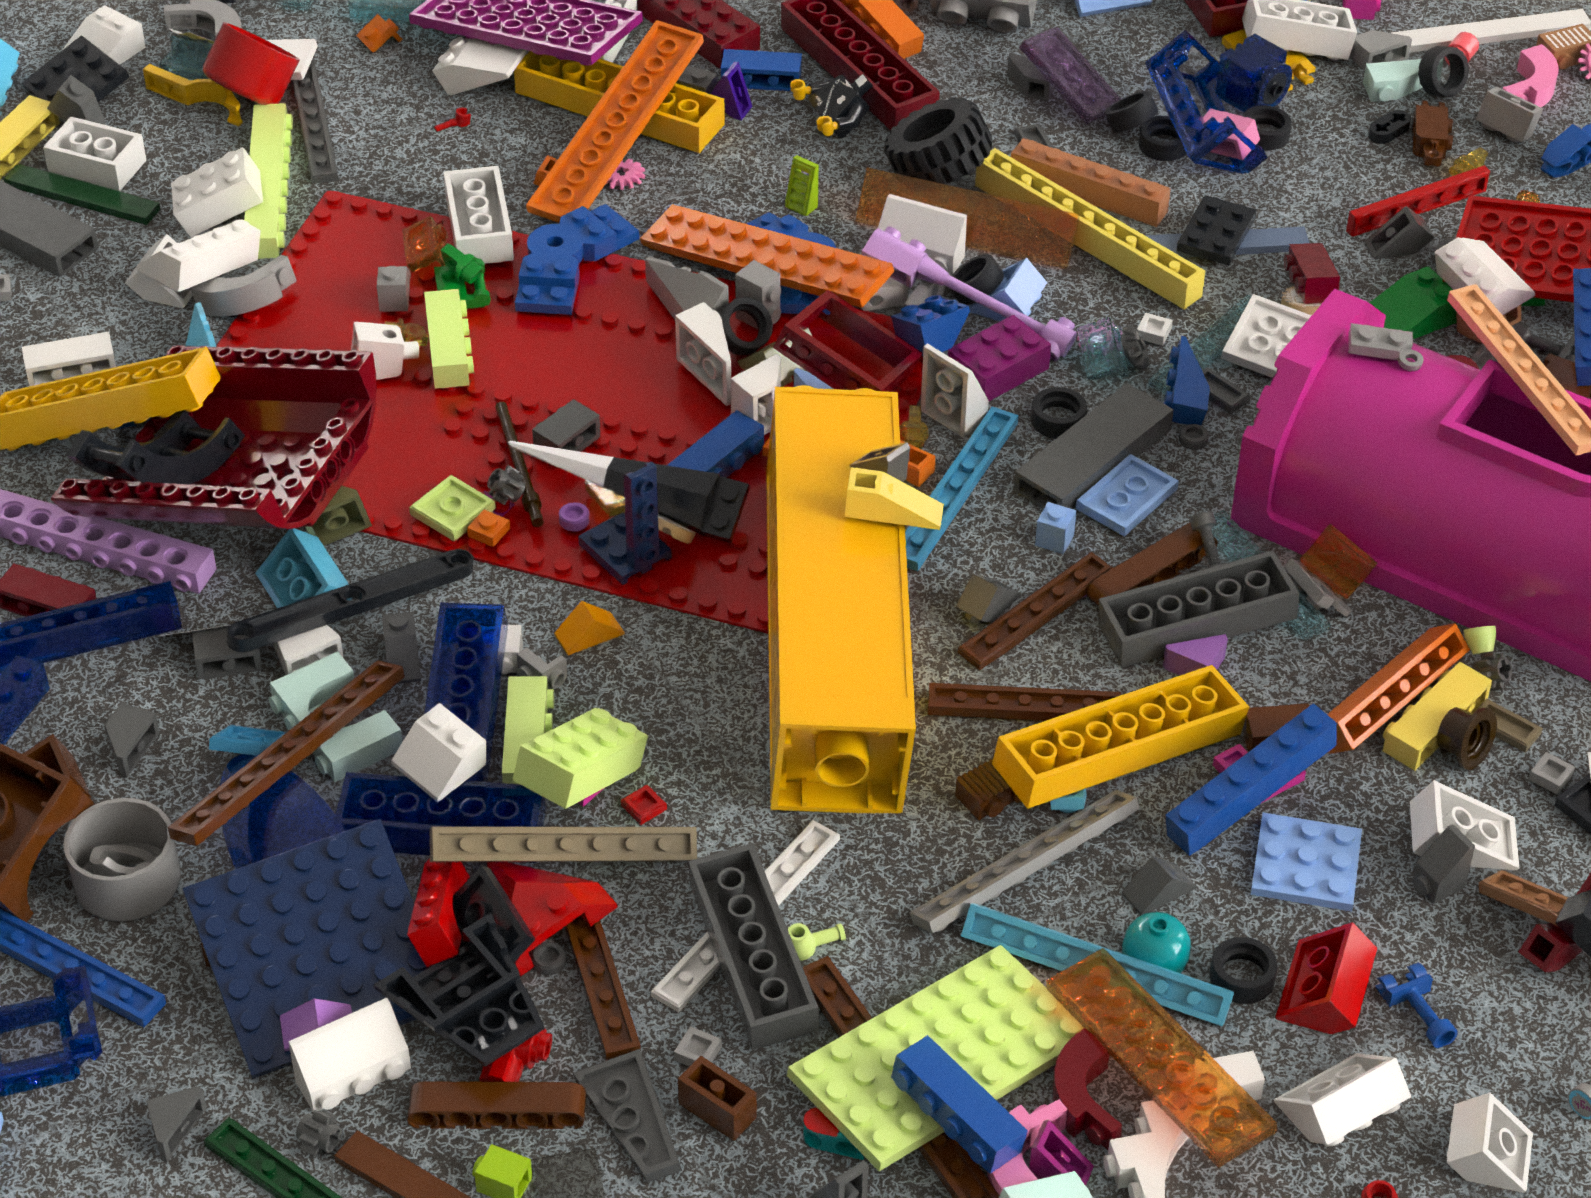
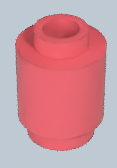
[1445,32,1479,65]

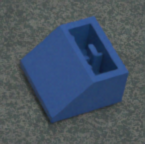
[891,295,970,356]

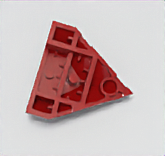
[487,862,618,977]

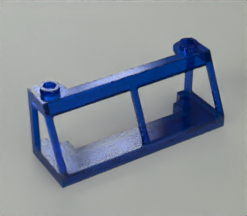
[1145,30,1268,174]

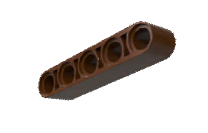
[1087,523,1218,606]
[407,1081,586,1129]

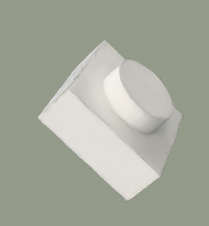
[1137,313,1173,346]

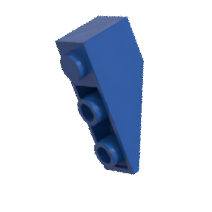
[1163,336,1210,425]

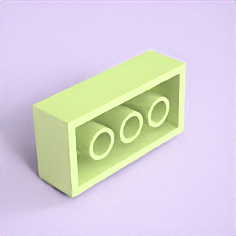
[512,708,648,809]

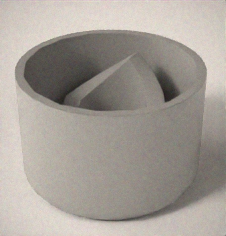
[64,798,181,922]

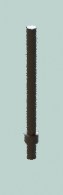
[495,402,544,527]

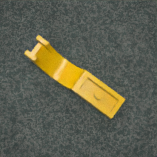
[143,64,243,127]

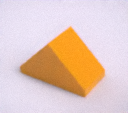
[554,601,625,655]

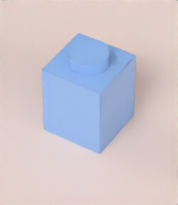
[1035,502,1077,554]

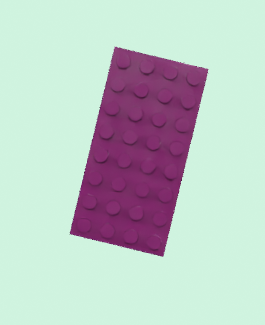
[409,0,643,65]

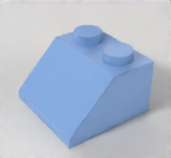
[968,257,1047,321]

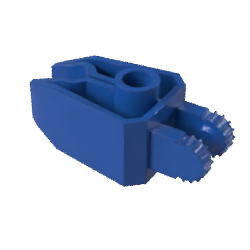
[1541,123,1591,178]

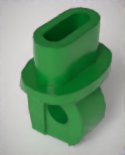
[440,243,484,284]

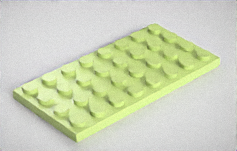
[787,945,1094,1171]

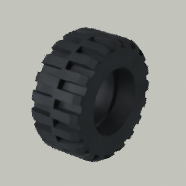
[884,97,993,192]

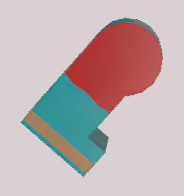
[803,1107,864,1160]

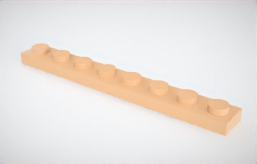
[1447,284,1591,456]

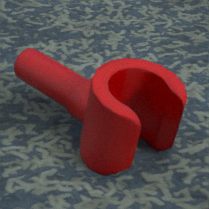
[434,107,471,131]

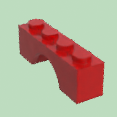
[407,859,470,967]

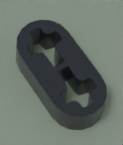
[1368,110,1411,144]

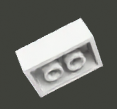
[43,117,146,191]
[171,147,263,238]

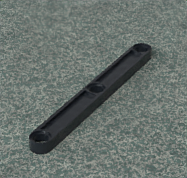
[227,549,474,652]

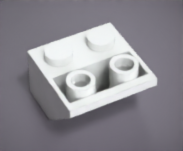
[731,354,781,435]

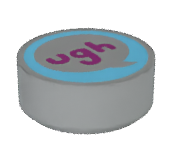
[1567,1083,1591,1121]

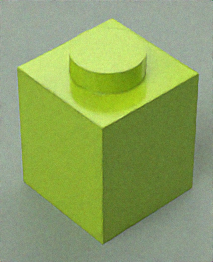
[472,1144,532,1198]

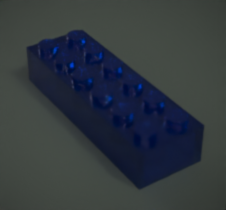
[424,602,508,792]
[333,772,546,863]

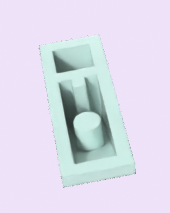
[1363,58,1443,102]

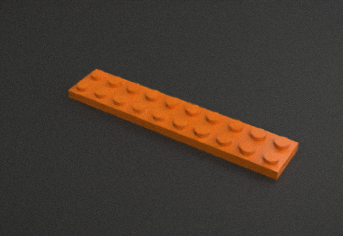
[526,20,704,223]
[640,204,894,308]

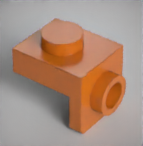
[356,14,403,52]

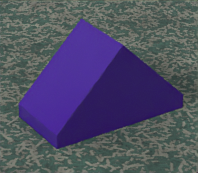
[711,62,753,121]

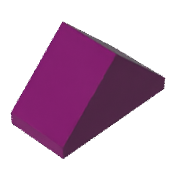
[1029,1120,1094,1186]

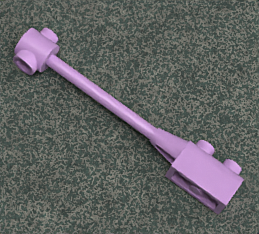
[862,226,1077,361]

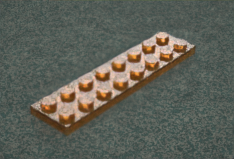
[855,167,1080,269]
[1046,948,1277,1168]

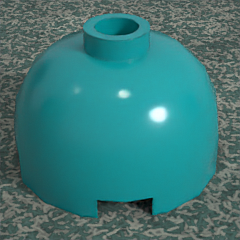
[1122,911,1191,973]

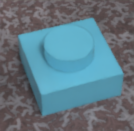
[1050,789,1087,813]

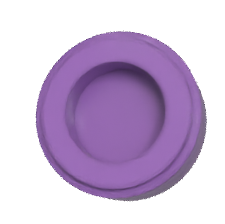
[559,502,590,531]

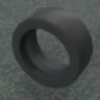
[1418,46,1469,97]
[1105,91,1158,132]
[1242,105,1292,151]
[1138,116,1191,161]
[949,254,1004,305]
[719,297,773,355]
[1031,387,1087,439]
[1209,937,1278,1004]

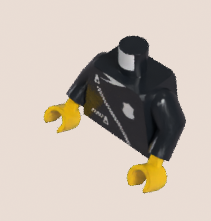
[790,74,873,139]

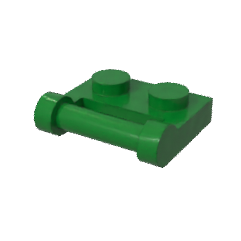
[434,258,491,309]

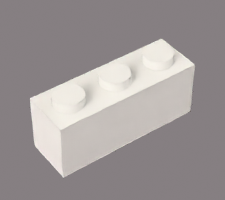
[22,332,116,386]

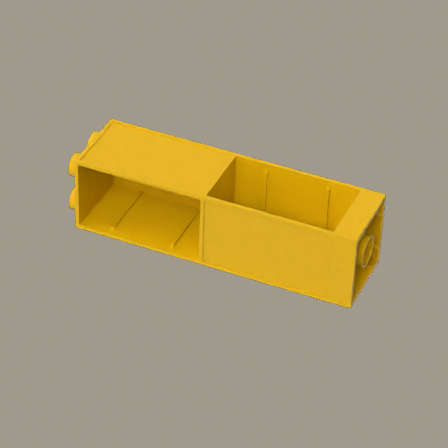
[766,385,916,813]

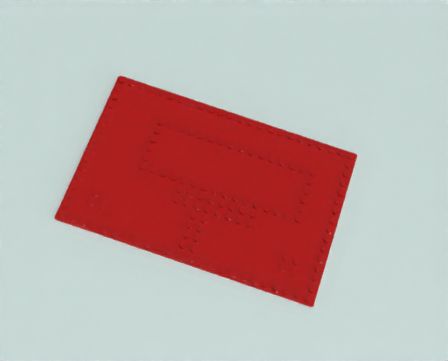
[216,190,923,634]

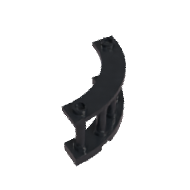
[66,410,245,485]

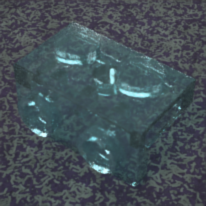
[159,34,213,80]

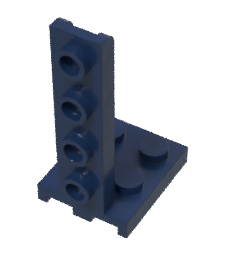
[578,461,672,585]

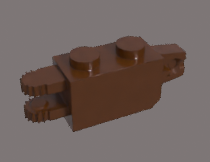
[1412,100,1453,166]

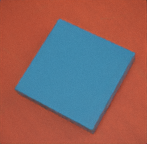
[209,725,287,756]

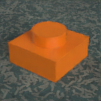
[467,509,510,547]

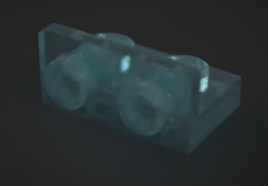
[1077,317,1130,381]

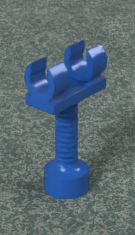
[1375,962,1458,1049]

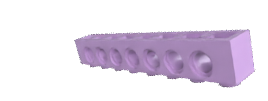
[0,489,217,594]

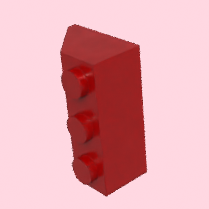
[1275,922,1377,1034]

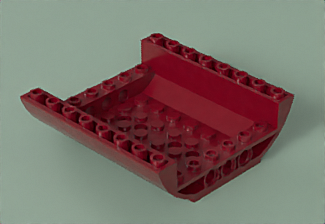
[51,345,377,529]

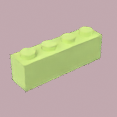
[424,289,474,389]
[502,676,554,793]

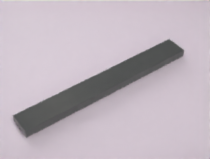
[291,56,339,184]

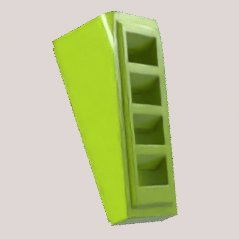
[785,155,819,216]

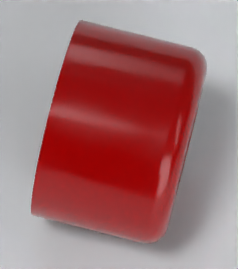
[202,22,300,105]

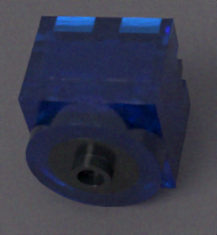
[1215,34,1292,112]

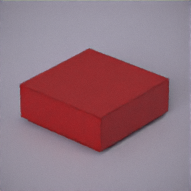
[621,785,667,825]

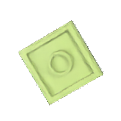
[409,475,496,541]

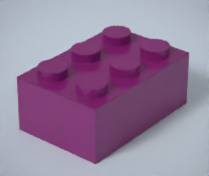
[947,315,1051,401]

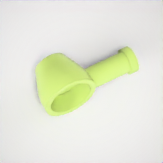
[1463,626,1496,655]
[788,923,846,961]

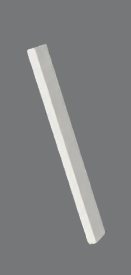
[1391,9,1591,53]
[651,820,840,1013]

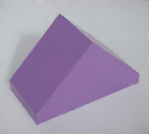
[1163,634,1228,675]
[280,998,352,1051]

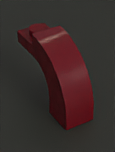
[1518,873,1591,972]
[1052,1028,1122,1150]

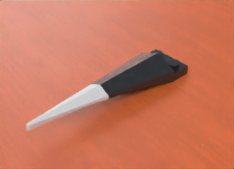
[508,441,750,543]

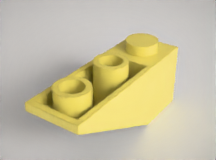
[844,467,944,530]

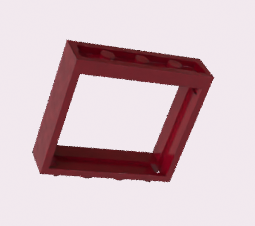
[773,290,923,392]

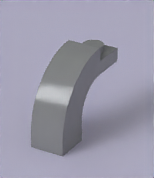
[164,0,242,37]
[190,255,297,316]

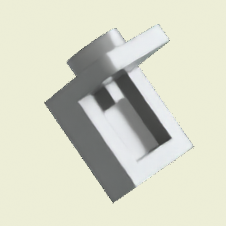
[517,647,567,689]

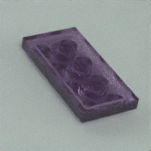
[1019,26,1121,124]

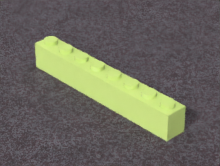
[244,103,293,259]

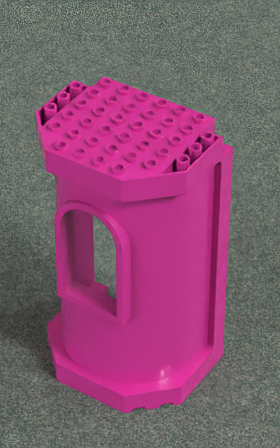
[1230,289,1591,681]

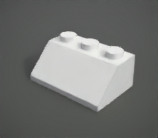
[878,194,967,276]
[1435,237,1535,315]
[288,998,411,1112]
[1273,1053,1411,1147]

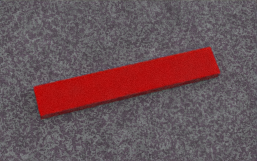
[1346,165,1490,237]

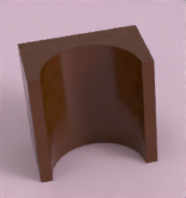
[0,743,95,922]

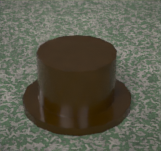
[1437,707,1497,770]

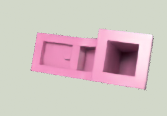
[1503,44,1559,107]
[987,1099,1067,1195]

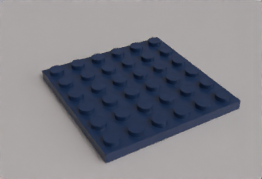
[182,819,432,1079]

